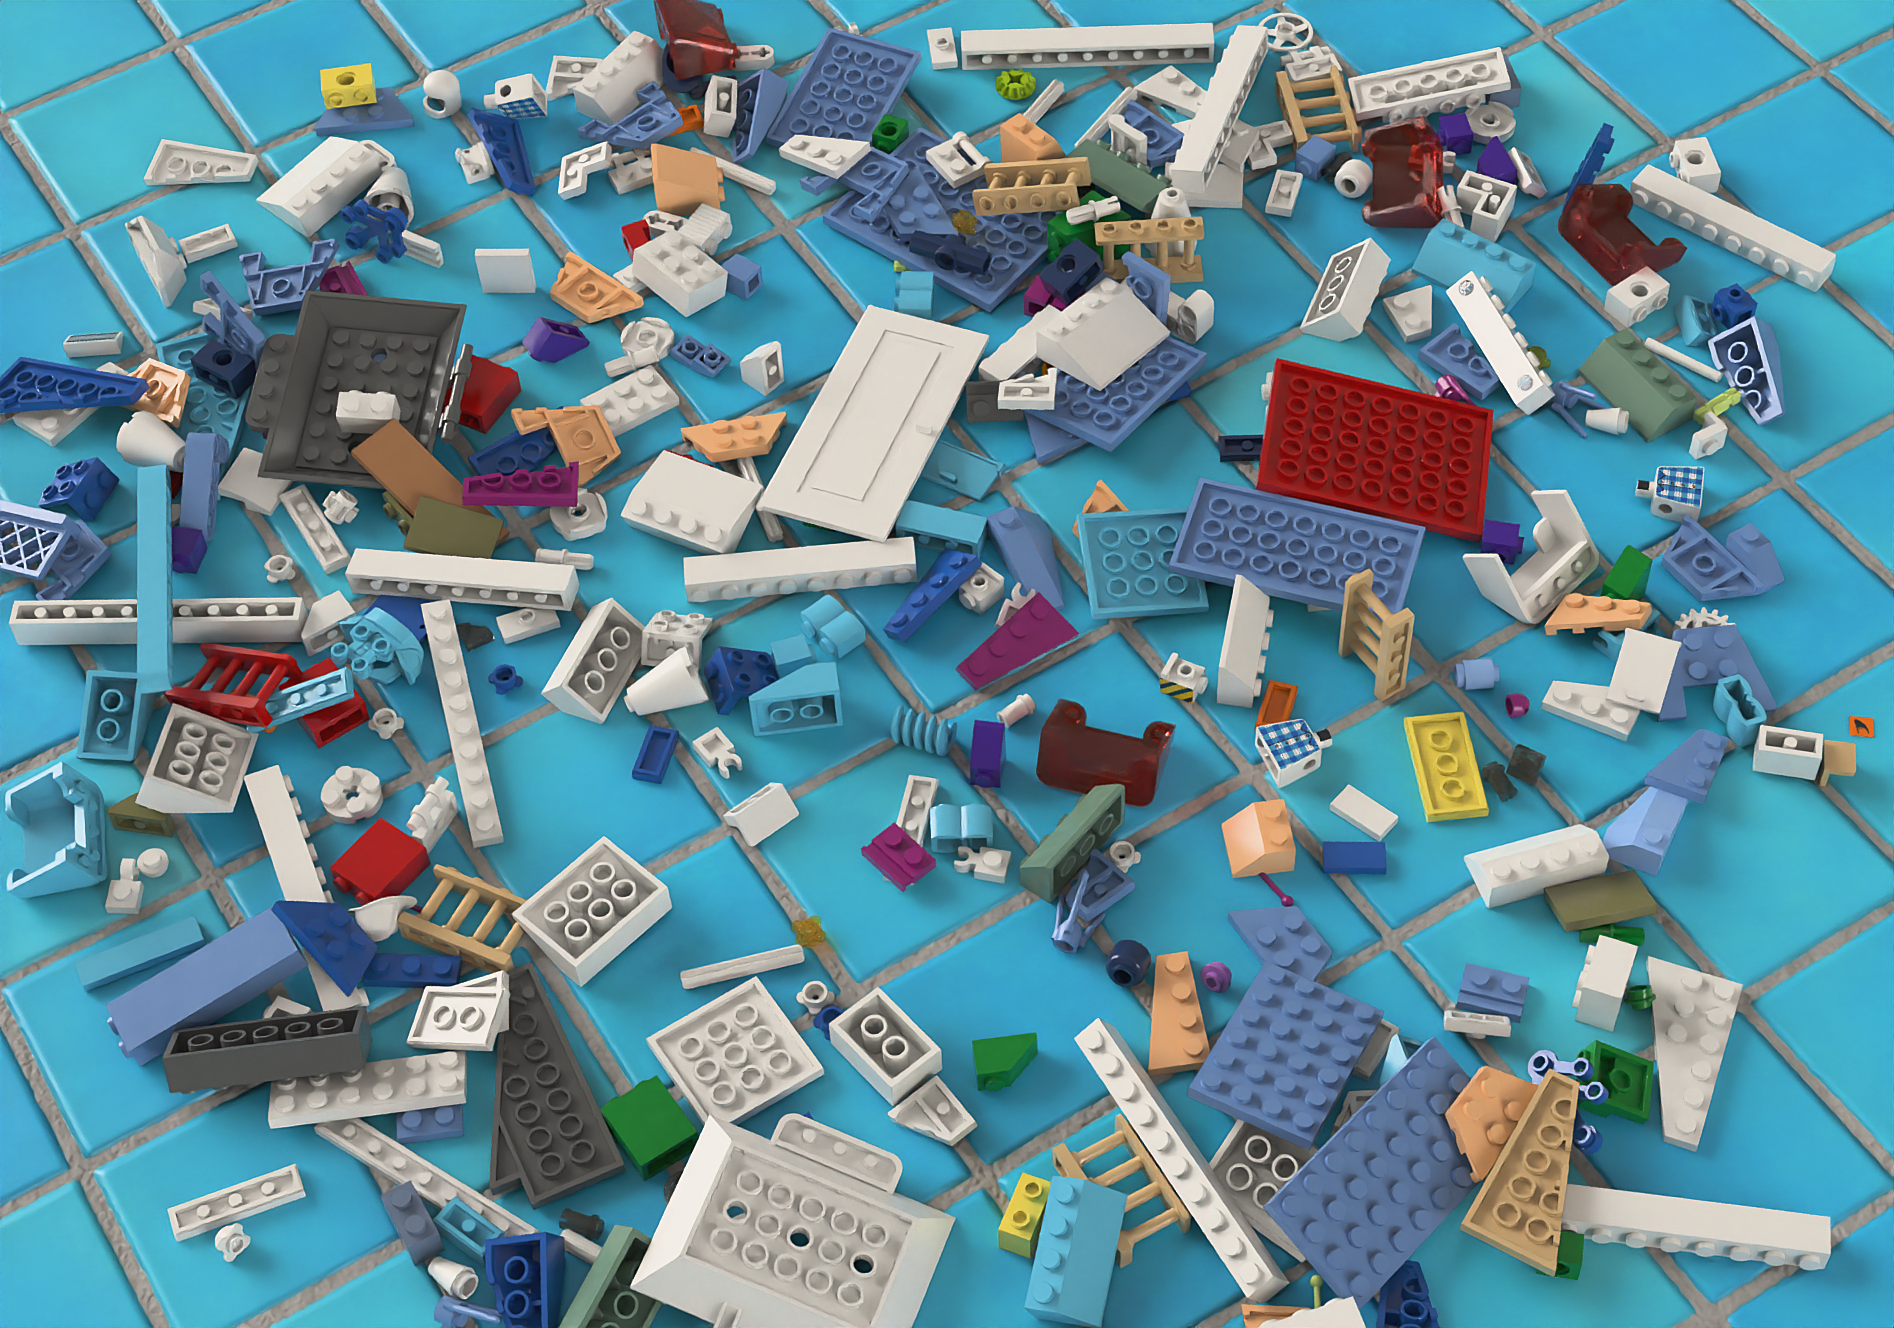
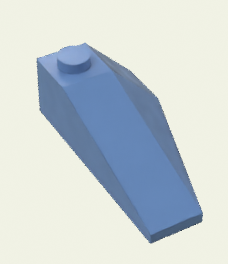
[732,68,788,165]
[1708,316,1786,426]
[987,506,1064,611]

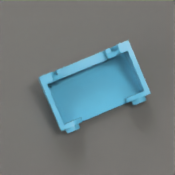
[5,762,107,899]

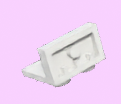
[641,610,712,670]

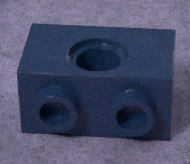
[1039,238,1105,306]
[190,339,257,399]

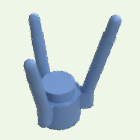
[1550,381,1610,438]
[1051,872,1105,953]
[434,1295,503,1328]

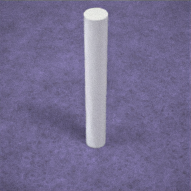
[1644,338,1723,383]

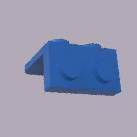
[38,457,120,522]
[704,646,779,715]

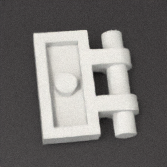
[1279,46,1342,83]
[604,147,653,195]
[406,777,459,854]

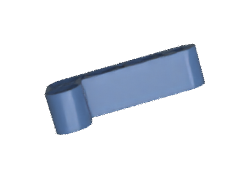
[179,433,230,542]

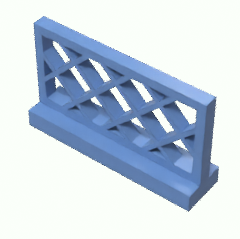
[0,500,82,581]

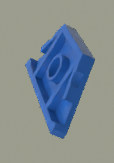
[271,900,379,997]

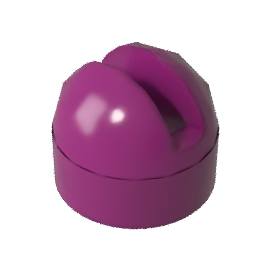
[1505,693,1530,718]

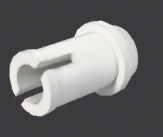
[996,694,1036,729]

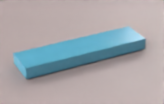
[246,667,354,734]
[74,916,206,992]

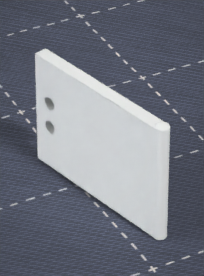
[1606,628,1682,715]

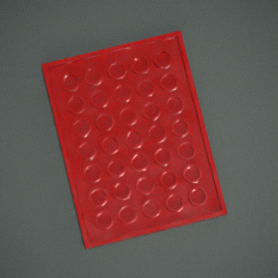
[1255,358,1494,543]

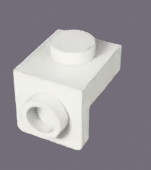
[1689,411,1728,460]

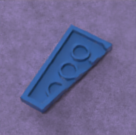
[1561,123,1615,215]
[883,548,982,642]

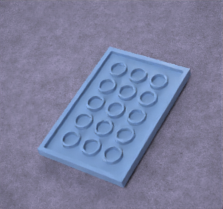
[765,27,921,147]
[1021,336,1207,452]
[1187,961,1384,1151]

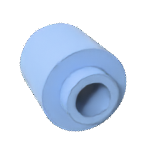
[1454,658,1499,690]

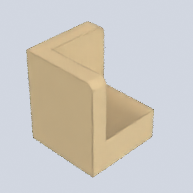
[1819,740,1856,787]

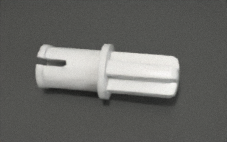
[1437,185,1465,228]
[1066,196,1120,225]
[605,345,660,378]
[535,548,594,570]

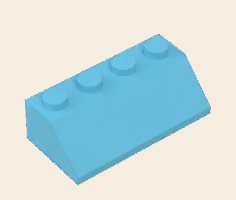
[1411,218,1536,314]
[1024,1175,1127,1328]

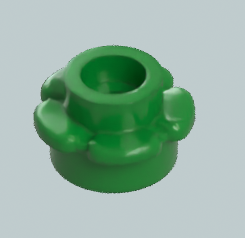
[1624,985,1656,1010]

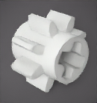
[322,490,359,525]

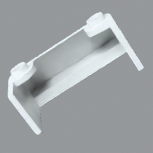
[1462,490,1599,624]

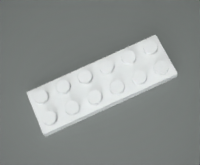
[268,1050,467,1129]

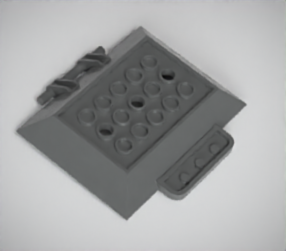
[245,290,473,490]

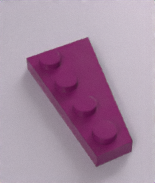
[462,461,579,507]
[955,592,1079,691]

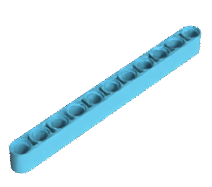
[137,464,173,694]

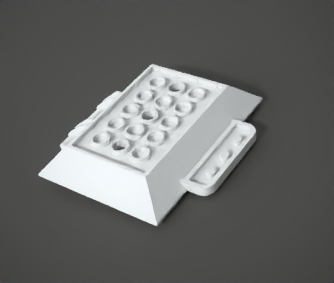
[630,1113,956,1328]

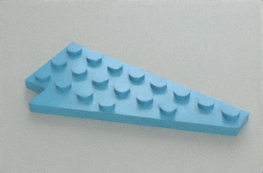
[156,332,266,500]

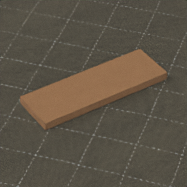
[351,418,510,546]

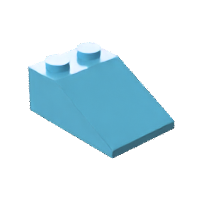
[749,661,843,737]
[76,670,156,762]

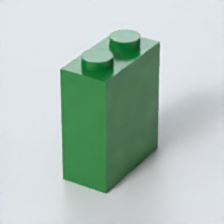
[601,1075,699,1182]

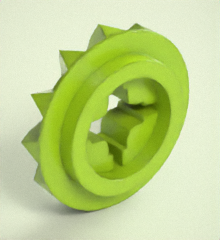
[995,68,1036,100]

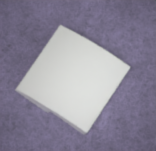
[218,448,294,516]

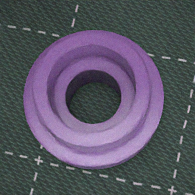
[1200,962,1232,993]

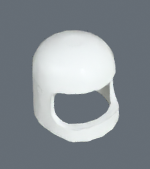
[423,70,462,119]

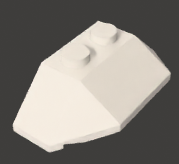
[125,216,188,308]

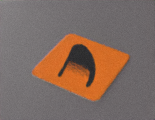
[1849,716,1874,737]

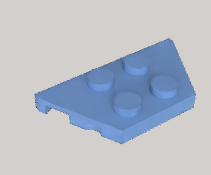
[315,87,414,136]
[1122,99,1185,168]
[882,168,959,241]
[1661,514,1765,601]
[1228,906,1333,982]

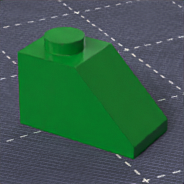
[1600,545,1653,601]
[972,1032,1038,1091]

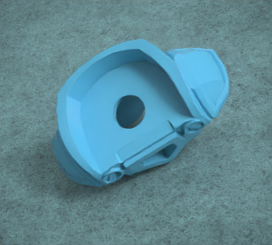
[331,607,424,686]

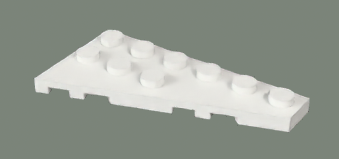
[1646,956,1743,1152]

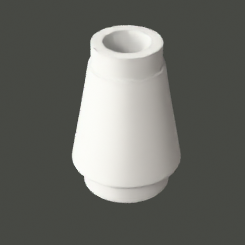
[1586,408,1629,435]
[428,1256,478,1299]

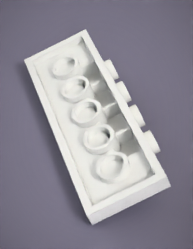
[1348,47,1511,124]

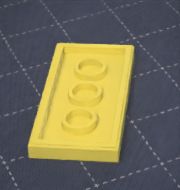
[1403,711,1489,822]

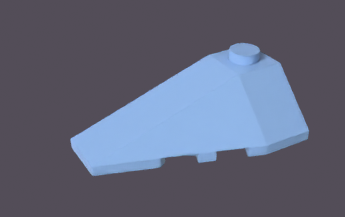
[1602,786,1689,876]

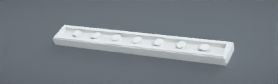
[314,1118,539,1237]

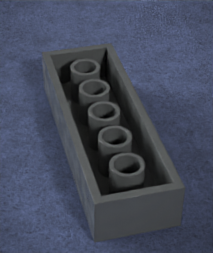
[162,1006,373,1094]

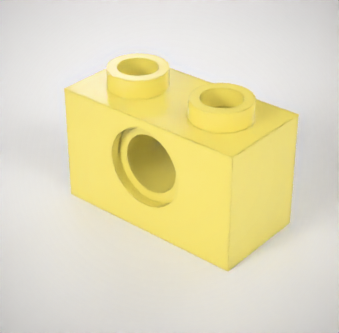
[320,63,377,109]
[998,1172,1051,1259]

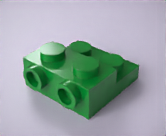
[1576,1040,1654,1125]

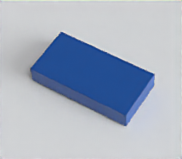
[632,725,679,784]
[1322,841,1387,874]

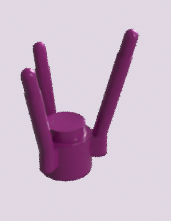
[1434,374,1493,427]

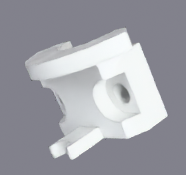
[455,141,495,184]

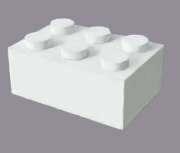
[632,229,728,317]
[829,987,943,1107]

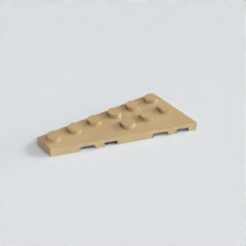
[1460,1068,1580,1277]

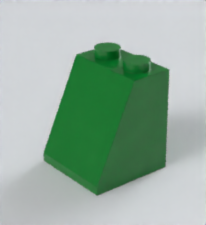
[1047,190,1131,263]

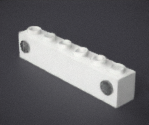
[1446,271,1555,415]

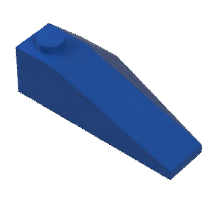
[485,1232,565,1328]
[1376,1260,1440,1328]

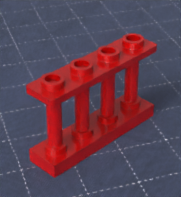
[164,643,303,728]

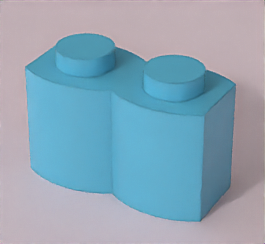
[894,271,934,321]
[800,594,866,659]
[1713,674,1766,747]
[930,803,993,853]

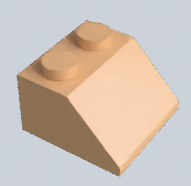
[1221,799,1296,878]

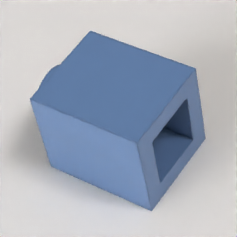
[1295,135,1336,182]
[721,253,763,301]

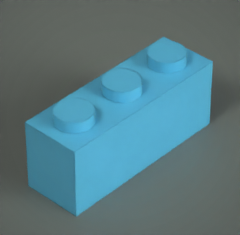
[896,500,988,559]

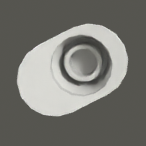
[348,895,417,942]

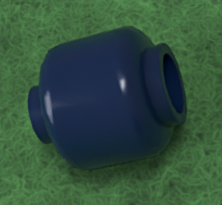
[1106,940,1151,987]

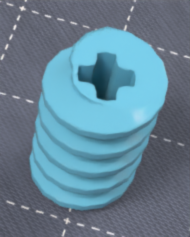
[890,705,957,757]

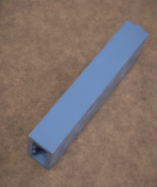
[106,906,309,1066]

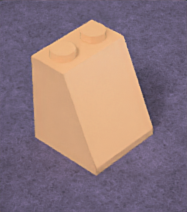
[1000,113,1066,163]
[651,143,725,216]

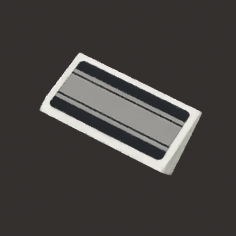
[63,332,123,358]

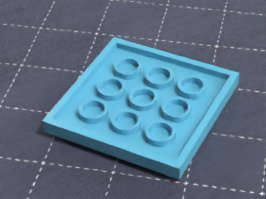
[1077,507,1209,620]

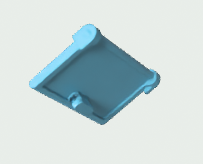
[919,439,1006,502]

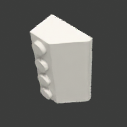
[573,30,665,126]
[1300,238,1391,342]
[1217,574,1274,708]
[541,598,645,724]
[1464,824,1609,909]

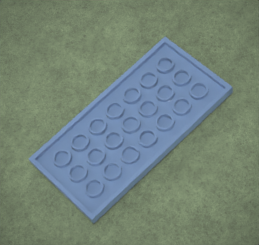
[1169,478,1426,621]
[1263,1036,1495,1310]

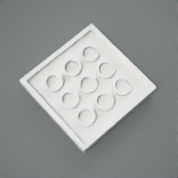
[646,976,824,1126]

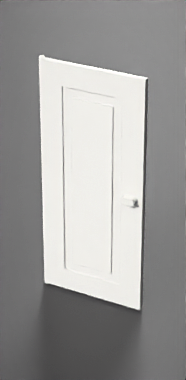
[756,305,989,543]

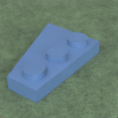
[1418,323,1500,400]

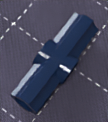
[909,230,992,275]

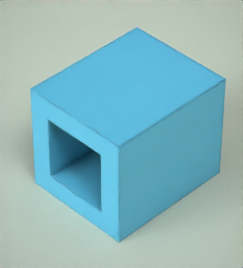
[770,634,817,680]

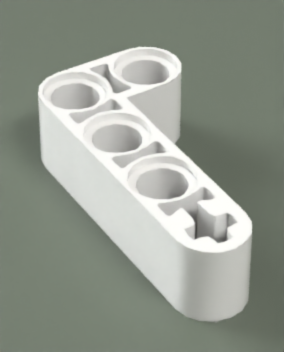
[1120,279,1214,344]

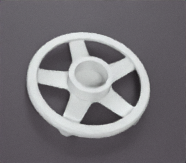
[1258,13,1313,53]

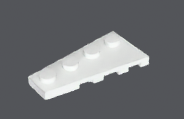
[143,139,259,186]
[12,362,129,447]

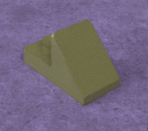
[107,792,176,838]

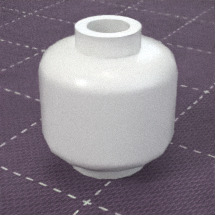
[1335,159,1372,198]

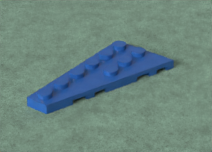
[0,357,150,413]

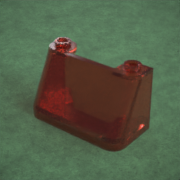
[653,0,739,80]
[1361,115,1444,228]
[1558,184,1687,287]
[1036,698,1176,807]

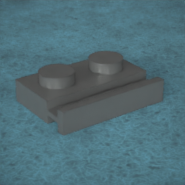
[966,380,1023,423]

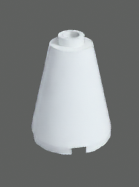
[363,167,414,234]
[1144,187,1197,258]
[116,411,186,472]
[624,646,710,716]

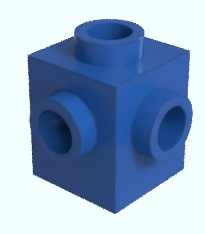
[1711,283,1758,330]

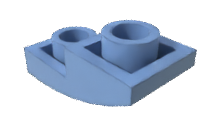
[670,334,731,378]

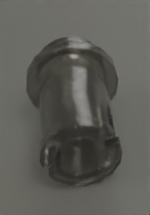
[1321,152,1353,183]
[1482,761,1518,802]
[559,1208,605,1241]

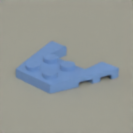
[577,81,684,150]
[800,146,909,222]
[239,238,339,316]
[200,270,266,371]
[0,519,111,601]
[1657,624,1777,722]

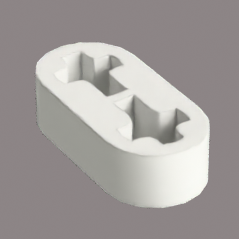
[726,45,775,71]
[643,210,687,237]

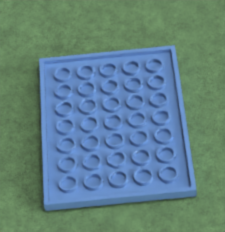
[823,127,1064,312]

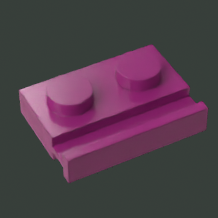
[318,261,368,296]
[861,822,936,892]

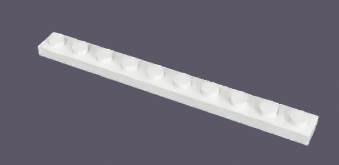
[421,599,504,848]

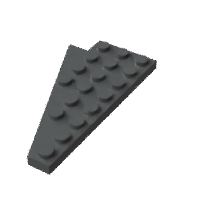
[489,962,626,1210]

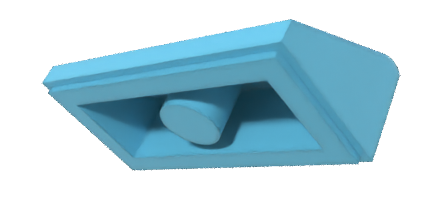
[1674,294,1718,347]
[433,1196,505,1267]

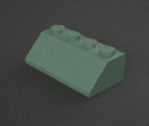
[1064,138,1173,214]
[1578,328,1697,443]
[1019,784,1125,904]
[559,1225,663,1328]

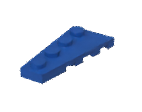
[468,108,536,196]
[468,406,563,476]

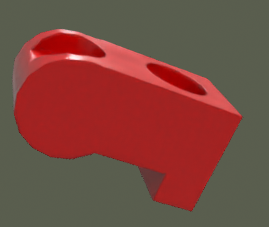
[621,219,651,262]

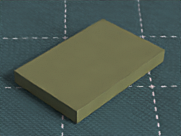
[404,496,504,559]
[1544,870,1657,932]

